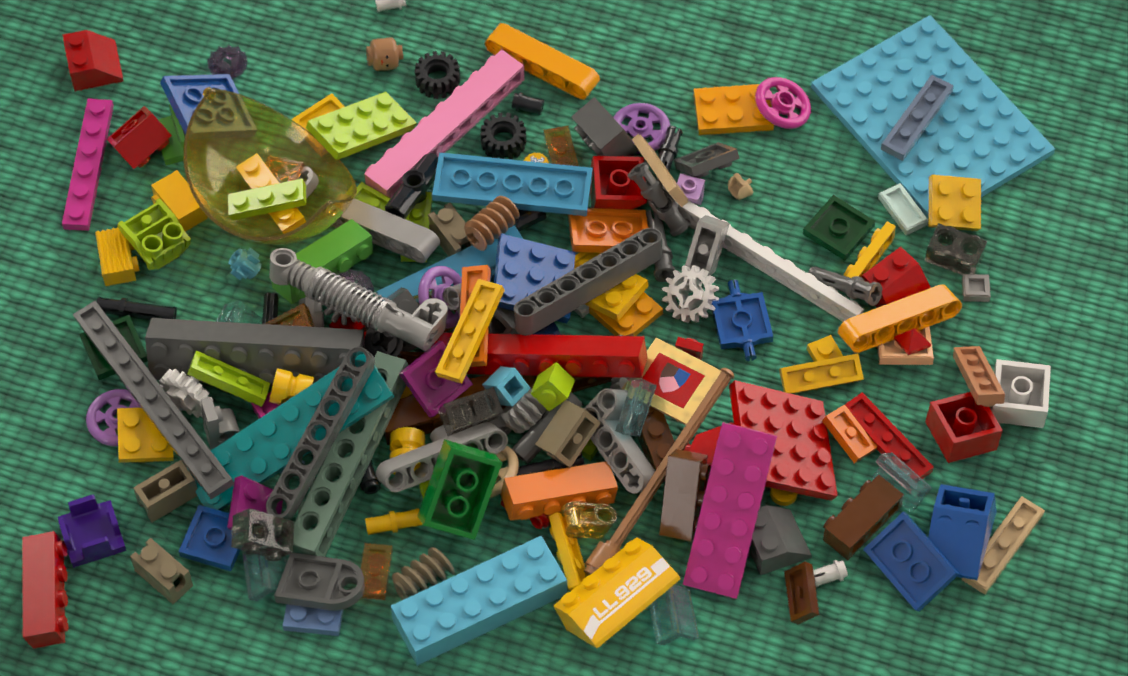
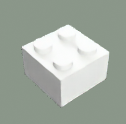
[990,359,1051,428]

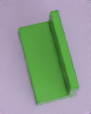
[158,104,190,166]

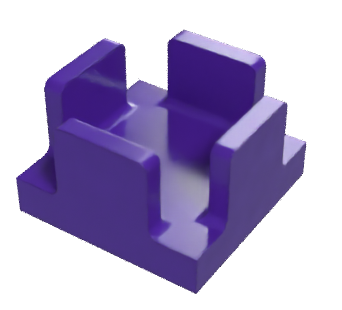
[58,494,127,568]

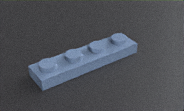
[881,75,954,161]

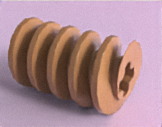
[464,196,520,251]

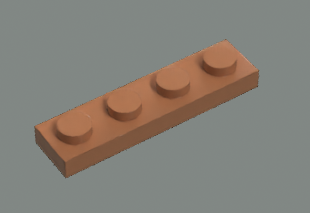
[953,346,1005,407]

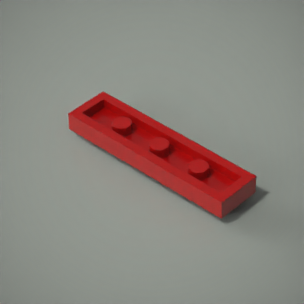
[845,392,934,487]

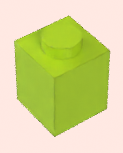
[530,362,575,412]

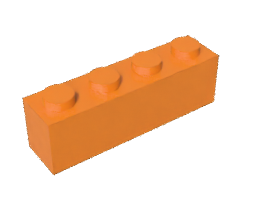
[501,461,618,521]

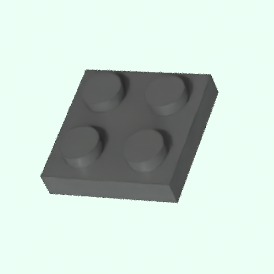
[673,142,740,178]

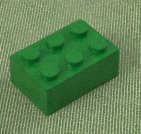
[417,439,502,540]

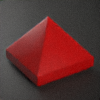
[894,328,931,355]

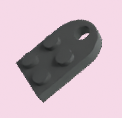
[274,552,365,611]

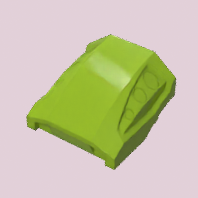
[118,198,191,270]

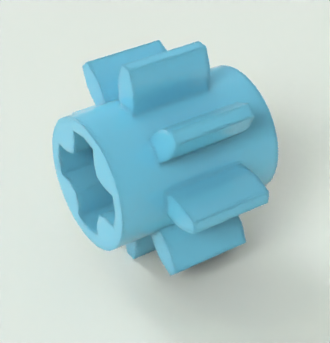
[229,248,261,280]

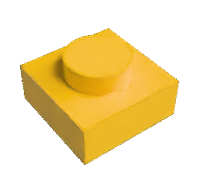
[807,335,843,362]

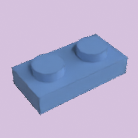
[283,604,343,636]

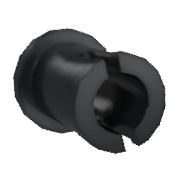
[511,92,544,115]
[360,460,381,494]

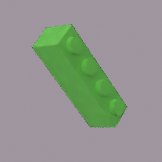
[271,219,373,304]

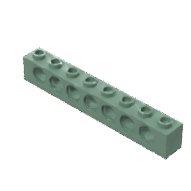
[286,351,409,557]

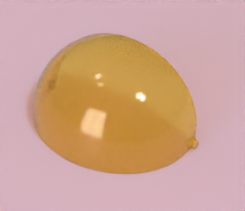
[184,87,357,245]

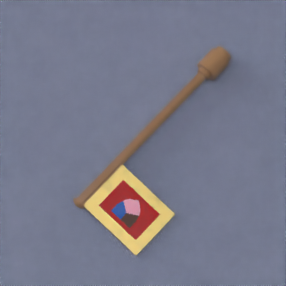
[584,338,734,575]

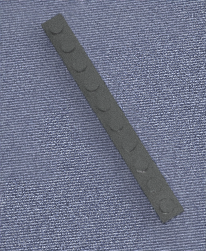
[73,301,235,500]

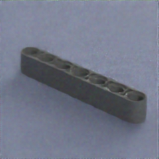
[514,228,662,335]
[266,347,375,521]

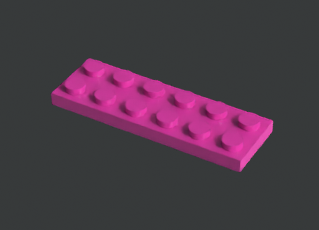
[683,422,777,599]

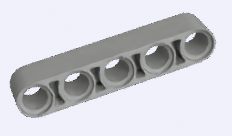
[326,195,440,263]
[376,422,508,492]

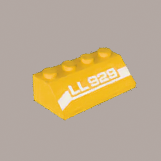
[553,537,680,648]

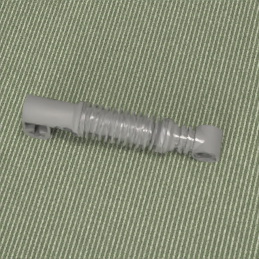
[269,248,448,351]

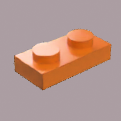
[822,405,877,463]

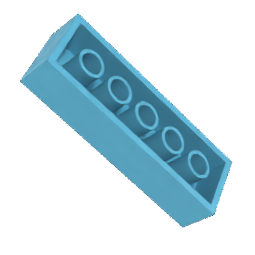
[391,536,567,665]

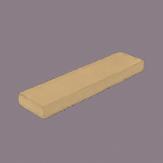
[631,134,688,208]
[962,496,1045,595]

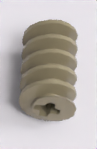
[392,547,455,600]

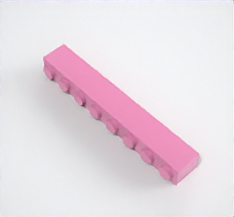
[364,50,524,198]

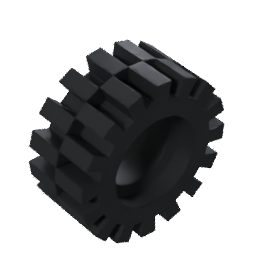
[415,51,460,99]
[480,113,526,160]

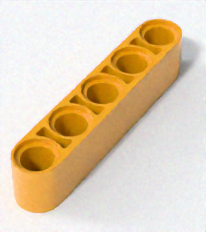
[484,23,600,99]
[838,284,962,353]

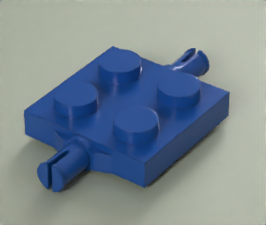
[712,280,773,361]

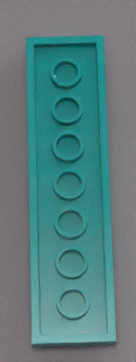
[186,354,395,511]

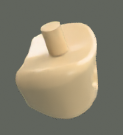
[728,173,753,200]

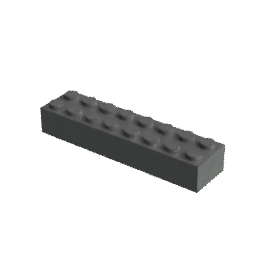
[145,318,365,387]

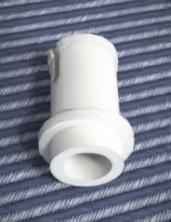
[375,0,407,12]
[813,560,848,587]

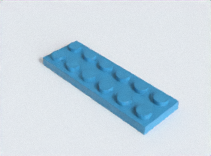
[432,152,593,216]

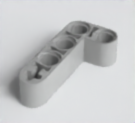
[584,388,655,493]

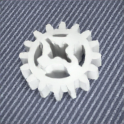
[662,265,719,323]
[159,369,213,418]

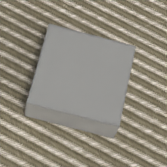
[962,274,991,302]

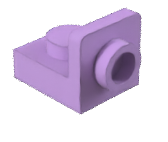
[677,174,705,205]

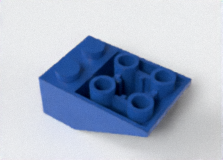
[928,484,997,580]

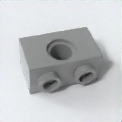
[685,215,730,276]

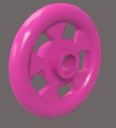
[755,77,811,129]

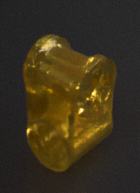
[561,501,617,539]

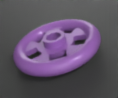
[613,103,670,154]
[418,266,462,328]
[86,389,141,446]

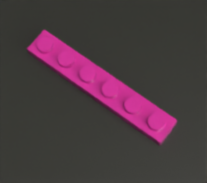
[62,99,114,231]

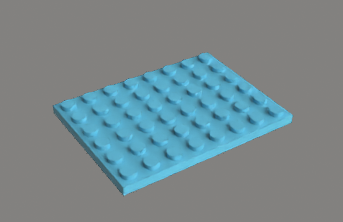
[811,15,1055,220]

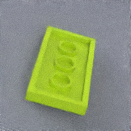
[306,92,417,160]

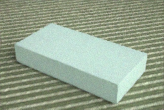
[878,183,928,235]

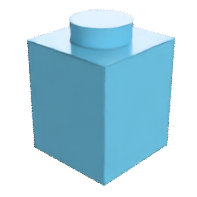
[482,366,531,407]

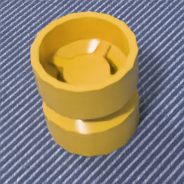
[269,368,314,405]
[389,427,425,475]

